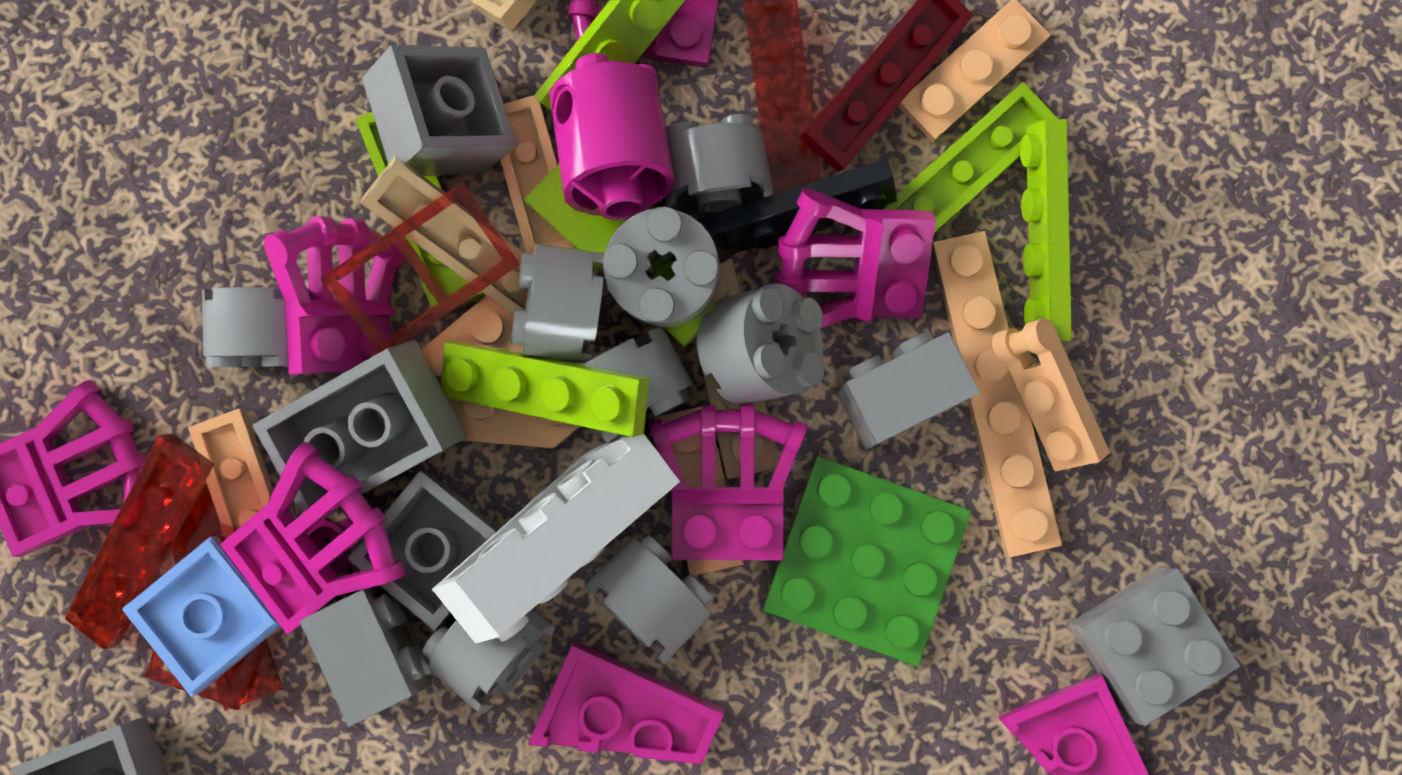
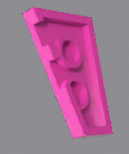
[528,641,725,765]
[998,673,1149,775]

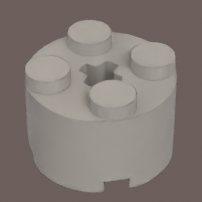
[664,114,774,220]
[603,207,720,327]
[511,243,604,363]
[697,284,824,405]
[202,287,309,367]
[583,326,693,442]
[584,535,713,665]
[422,608,555,714]

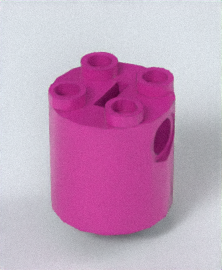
[550,53,674,220]

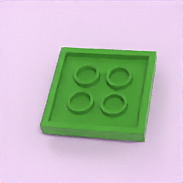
[762,456,971,667]

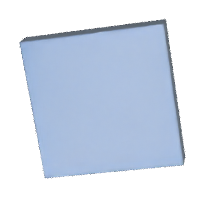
[122,536,280,697]

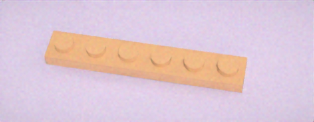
[932,231,1062,558]

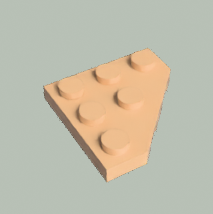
[421,295,582,449]

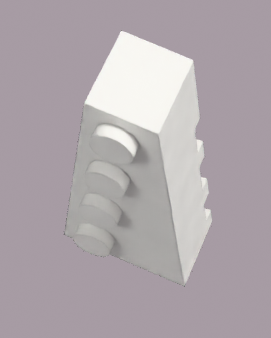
[432,434,680,644]

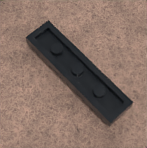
[697,158,897,263]

